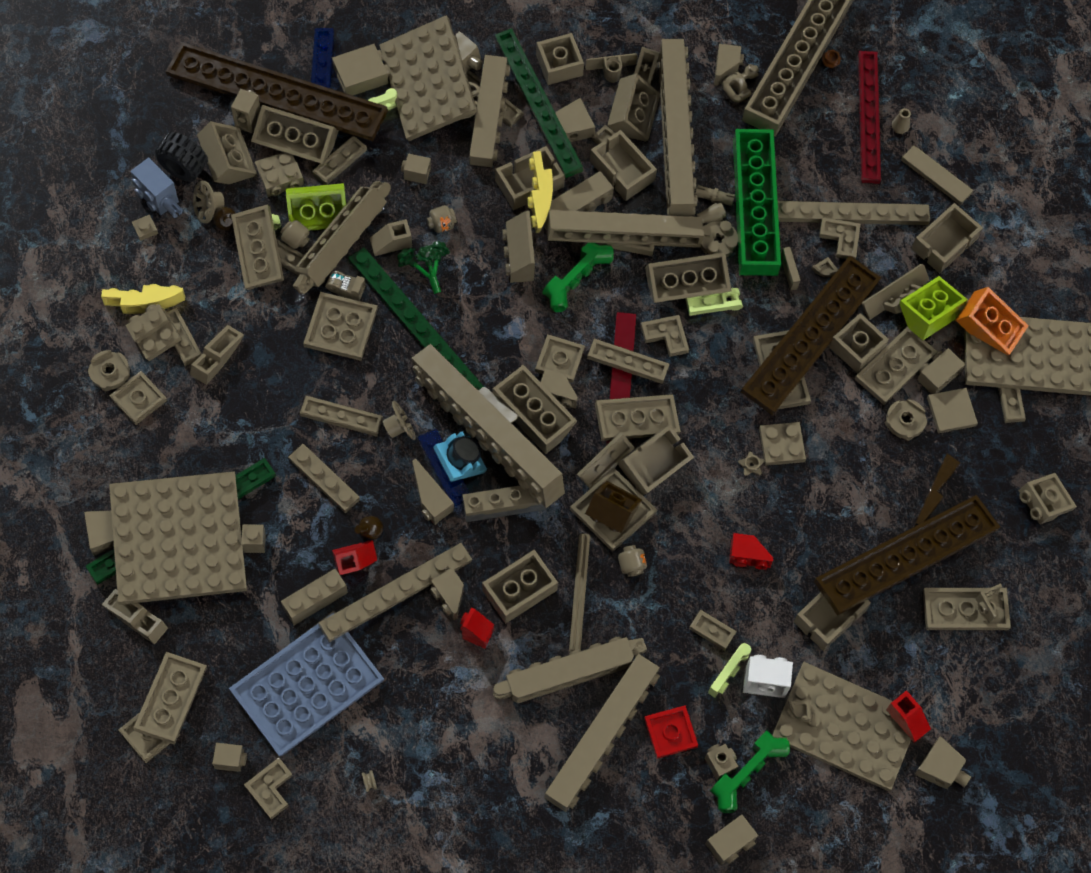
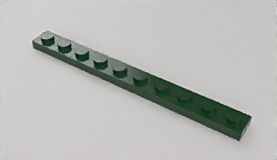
[495,28,583,178]
[349,247,484,390]
[86,458,276,585]

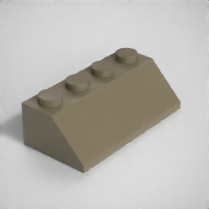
[251,105,339,164]
[645,253,731,303]
[493,365,577,454]

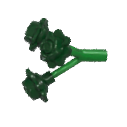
[397,241,450,294]

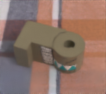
[325,271,366,301]

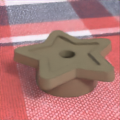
[738,452,765,476]

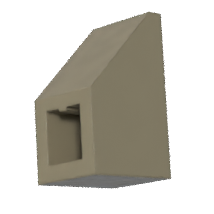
[370,219,412,256]
[541,368,578,409]
[430,568,464,620]

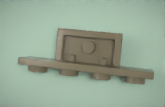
[862,264,930,320]

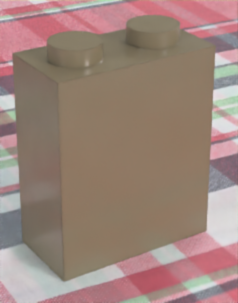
[332,44,390,96]

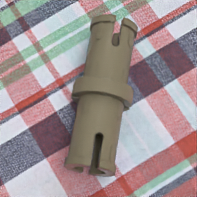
[695,185,735,206]

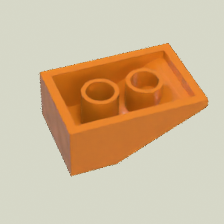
[955,287,1029,355]

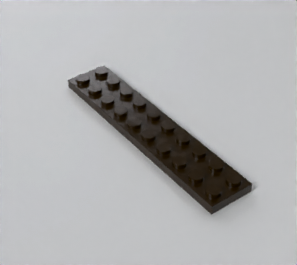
[740,256,881,416]
[814,495,1000,616]

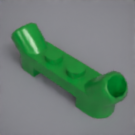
[543,242,614,312]
[710,731,790,813]

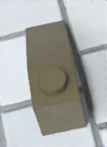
[412,458,454,525]

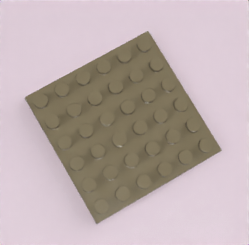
[109,471,247,605]

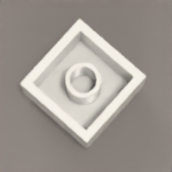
[743,655,793,698]

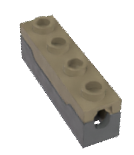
[463,486,547,522]

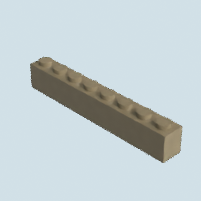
[546,210,704,247]
[544,654,660,812]

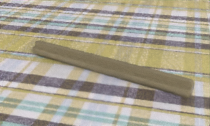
[569,534,590,652]

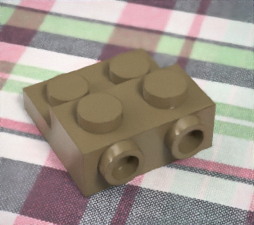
[255,152,304,197]
[125,304,182,361]
[1018,473,1077,524]

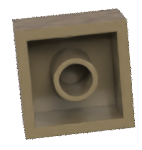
[536,33,584,85]
[829,313,889,374]

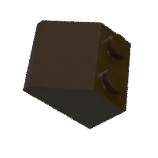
[585,481,642,533]

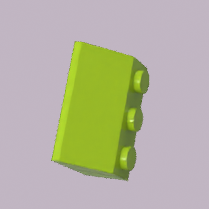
[286,183,346,230]
[899,276,968,340]

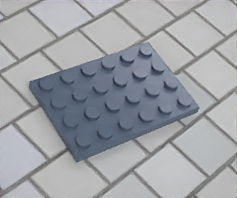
[229,613,384,757]

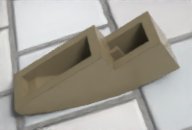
[190,325,244,385]
[102,589,168,645]

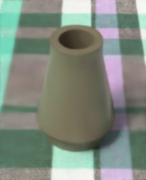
[892,108,911,134]
[696,203,726,224]

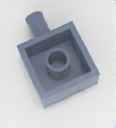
[130,158,183,218]

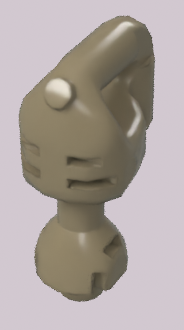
[721,64,759,103]

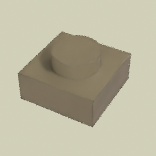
[132,214,158,241]

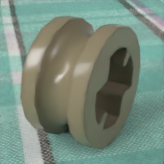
[362,770,377,792]

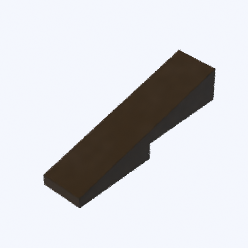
[914,453,960,527]

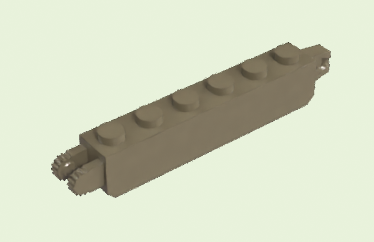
[293,181,391,295]
[493,637,647,703]

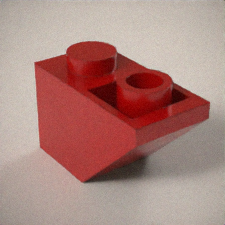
[729,533,773,570]
[332,540,377,575]
[460,607,494,649]
[886,690,931,743]

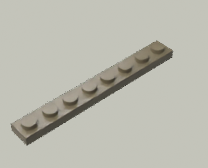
[778,201,930,225]
[318,543,472,642]

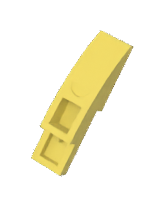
[527,151,553,233]
[101,284,185,314]

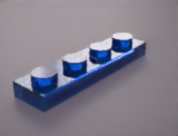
[311,28,334,89]
[418,429,469,507]

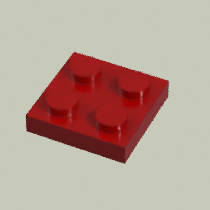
[644,705,698,759]

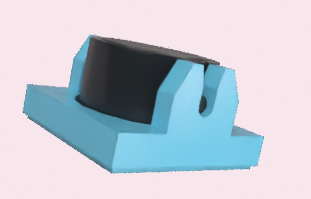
[433,431,487,482]

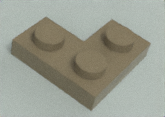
[819,217,860,259]
[641,315,689,357]
[244,758,293,820]

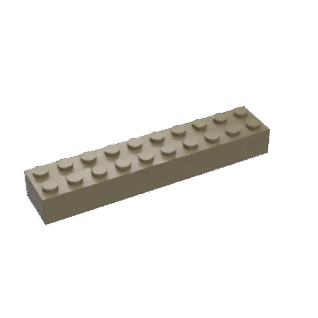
[742,0,854,137]
[659,39,697,217]
[412,344,565,508]

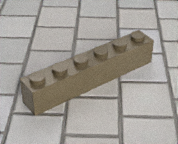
[469,55,511,167]

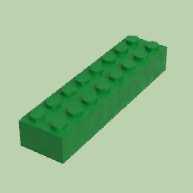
[733,129,781,276]

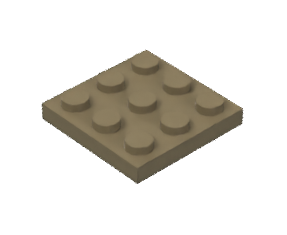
[303,292,378,361]
[570,468,657,552]

